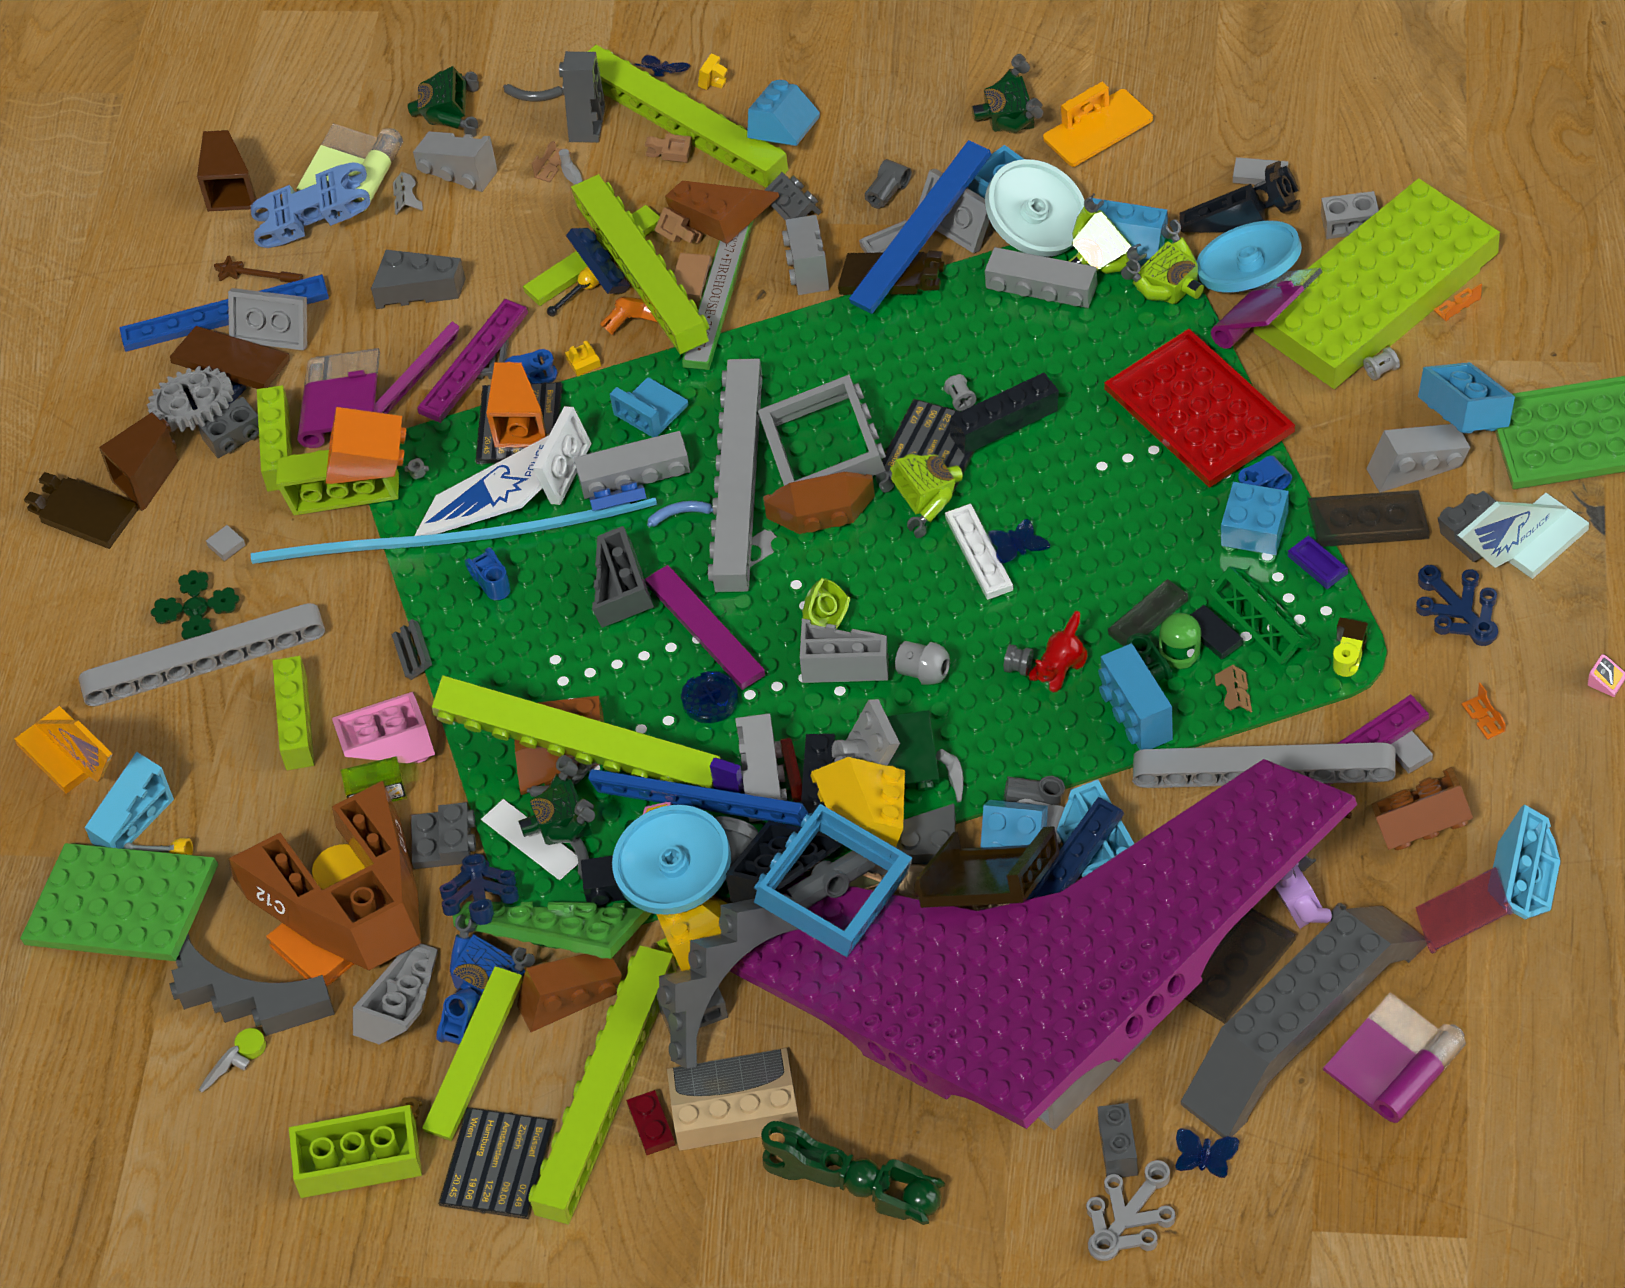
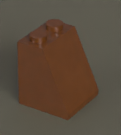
[197,130,257,212]
[99,412,179,511]

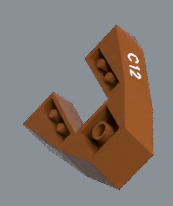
[228,781,421,971]

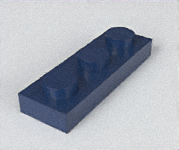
[566,228,630,294]

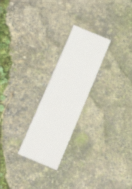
[481,799,578,880]

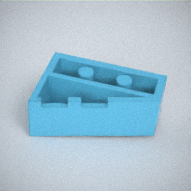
[85,752,174,849]

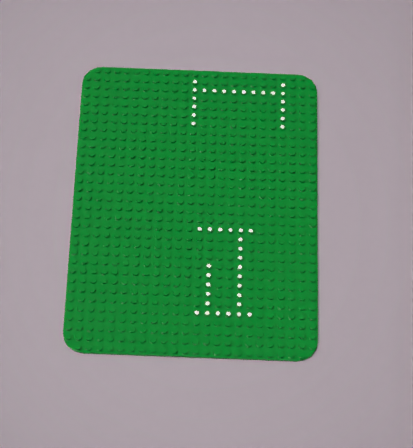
[369,238,1387,949]

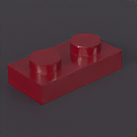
[626,1090,675,1156]

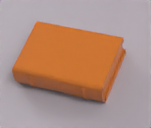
[266,923,354,987]

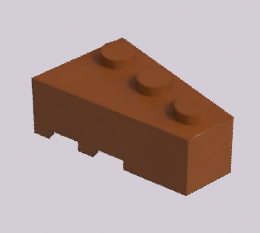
[517,954,622,1032]

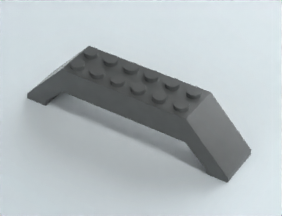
[1181,906,1429,1141]

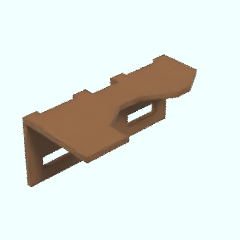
[532,141,571,183]
[1214,665,1252,712]

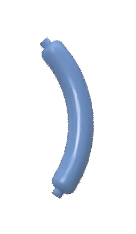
[647,501,713,527]

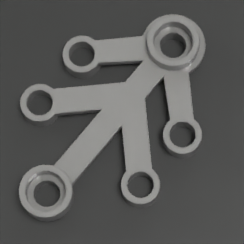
[1086,1160,1175,1261]

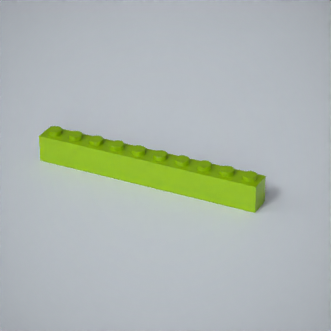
[588,45,788,188]
[571,174,709,354]
[432,675,720,789]
[529,945,677,1225]

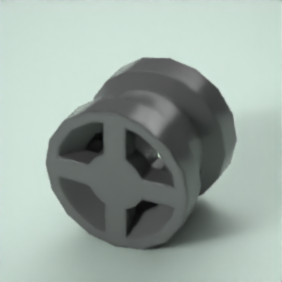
[1004,644,1034,676]

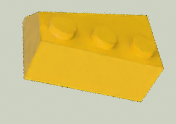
[810,757,905,848]
[656,894,727,971]

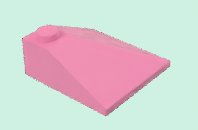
[332,692,435,764]

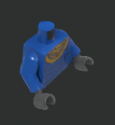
[450,915,535,1009]

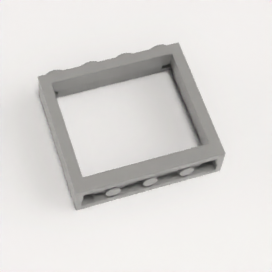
[758,375,886,486]

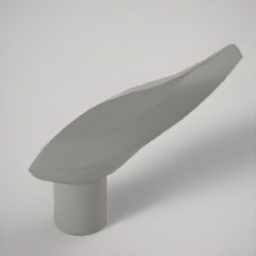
[559,149,582,185]
[936,749,963,802]
[199,1046,250,1092]

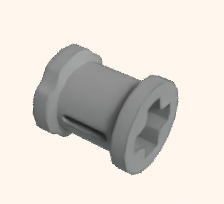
[1363,347,1400,380]
[944,374,976,411]

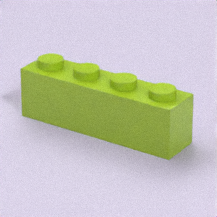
[257,385,292,492]
[272,656,314,771]

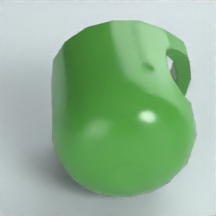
[1159,613,1201,669]

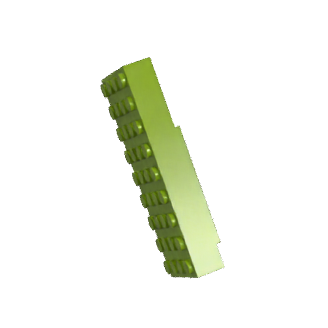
[1254,178,1500,389]

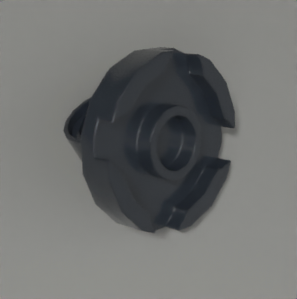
[1253,161,1300,214]

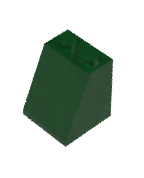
[887,710,939,793]

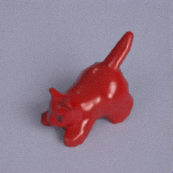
[1028,611,1087,693]

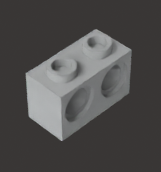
[1321,191,1379,239]

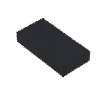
[1190,605,1243,660]

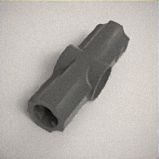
[785,851,875,909]

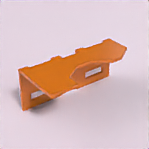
[1434,284,1482,321]
[1461,683,1506,740]

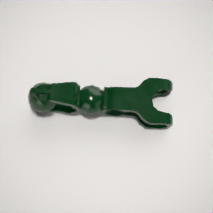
[761,1121,945,1225]

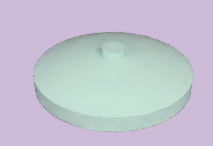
[985,159,1085,257]

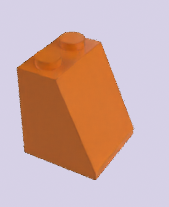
[486,362,547,448]
[325,407,406,484]

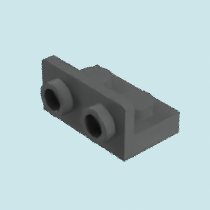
[765,172,822,220]

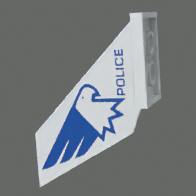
[415,406,592,536]

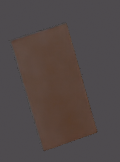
[170,326,290,389]

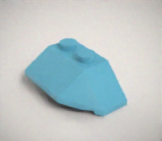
[1057,780,1134,877]
[1488,805,1560,920]

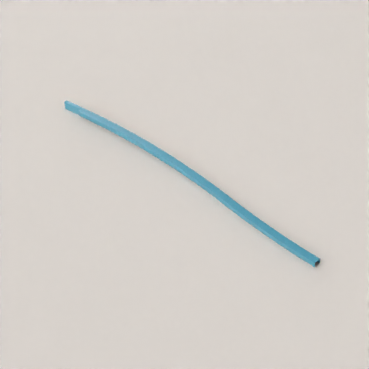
[250,498,657,564]

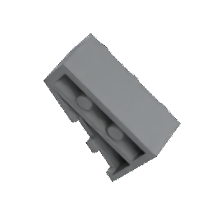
[413,131,498,192]
[782,215,829,295]
[1366,424,1470,493]
[800,619,889,683]
[735,714,788,822]

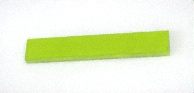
[523,205,660,306]
[422,966,523,1141]

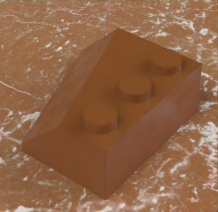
[665,180,779,244]
[515,696,604,795]

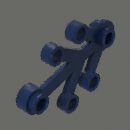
[1416,565,1498,646]
[439,854,519,925]

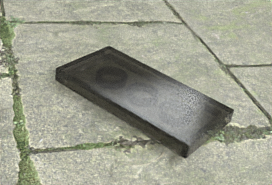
[1307,490,1430,547]
[1184,908,1296,1024]

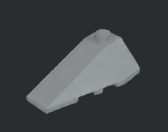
[353,944,438,1045]

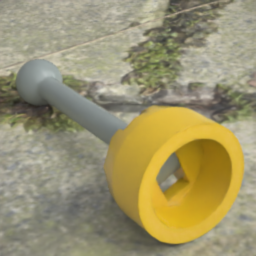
[123,838,193,855]

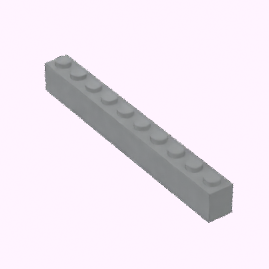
[708,359,762,592]

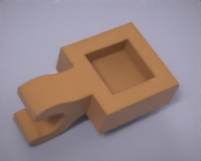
[645,134,692,162]
[654,207,703,244]

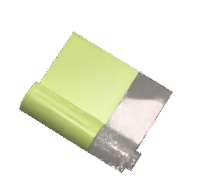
[296,123,403,212]

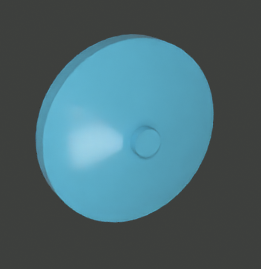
[1196,221,1302,292]
[612,805,731,915]

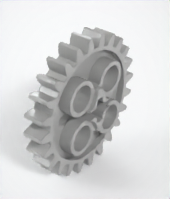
[147,366,234,432]

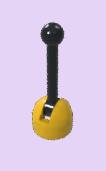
[547,266,599,316]

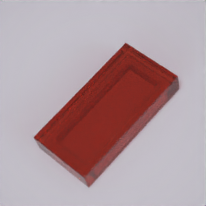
[780,738,802,802]

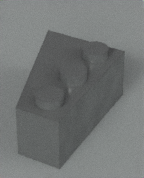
[559,51,606,143]
[371,250,465,309]
[592,526,654,628]
[869,804,956,876]

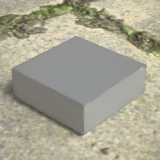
[206,525,245,561]

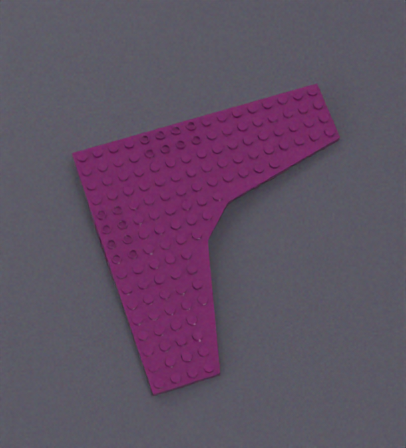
[730,759,1357,1129]

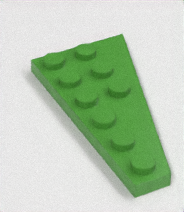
[453,901,652,959]

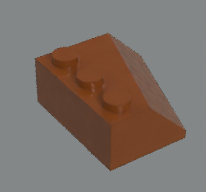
[1371,767,1473,850]

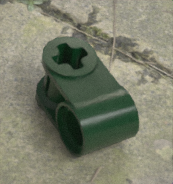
[1126,633,1172,682]

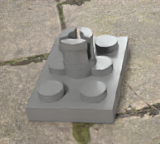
[918,169,990,253]
[228,288,307,351]
[832,699,900,766]

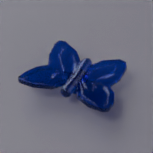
[634,55,690,76]
[988,519,1051,563]
[1175,1128,1240,1178]

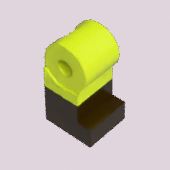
[1333,617,1368,677]

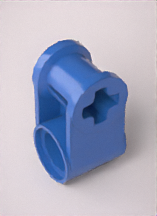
[505,349,558,384]
[1238,456,1292,490]
[465,547,511,600]
[436,988,480,1045]

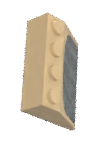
[667,1048,800,1151]

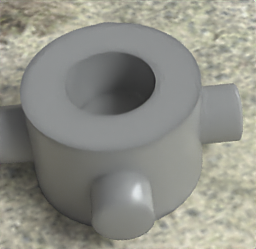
[405,458,429,479]

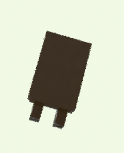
[838,250,945,295]
[24,472,138,549]

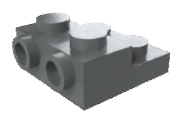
[1437,491,1496,562]
[411,802,476,869]

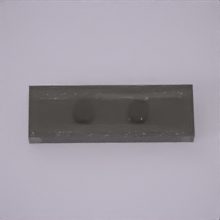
[1108,579,1188,646]

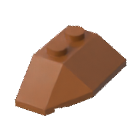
[763,471,875,534]

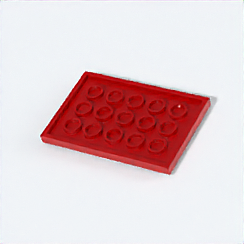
[1104,329,1295,488]

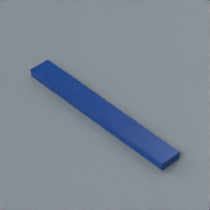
[849,140,991,314]
[119,274,329,352]
[588,769,809,826]

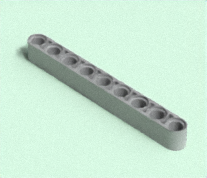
[78,603,325,706]
[1132,743,1395,788]

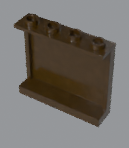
[914,826,1060,908]

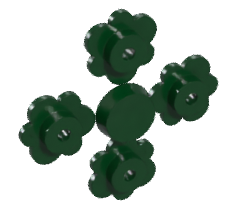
[151,570,240,640]

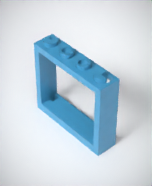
[754,804,912,957]

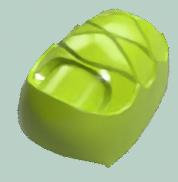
[802,578,850,629]

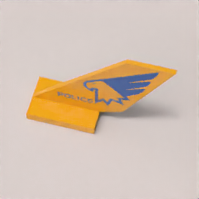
[14,706,112,794]

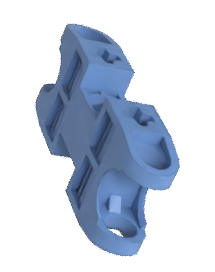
[251,162,370,248]

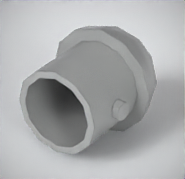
[895,641,950,685]

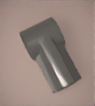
[864,159,912,209]
[1004,776,1065,806]

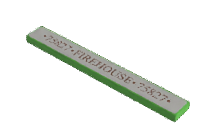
[682,220,754,370]

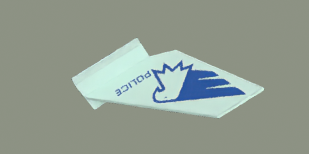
[1458,493,1589,579]

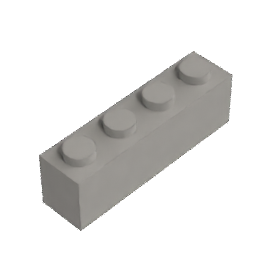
[985,247,1098,308]
[574,431,690,499]

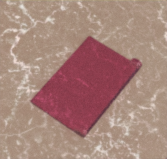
[1415,867,1514,954]

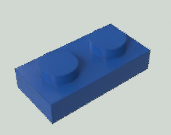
[589,482,646,511]

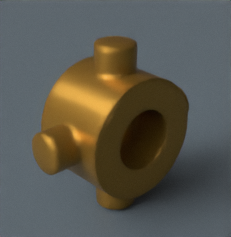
[400,1097,423,1120]

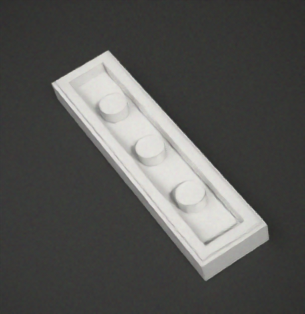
[945,504,1013,600]

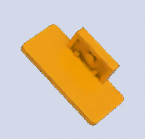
[1043,81,1153,167]

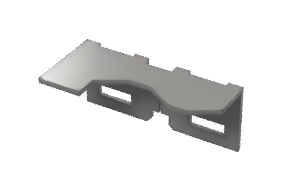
[393,172,423,215]

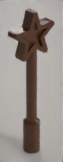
[214,256,303,283]

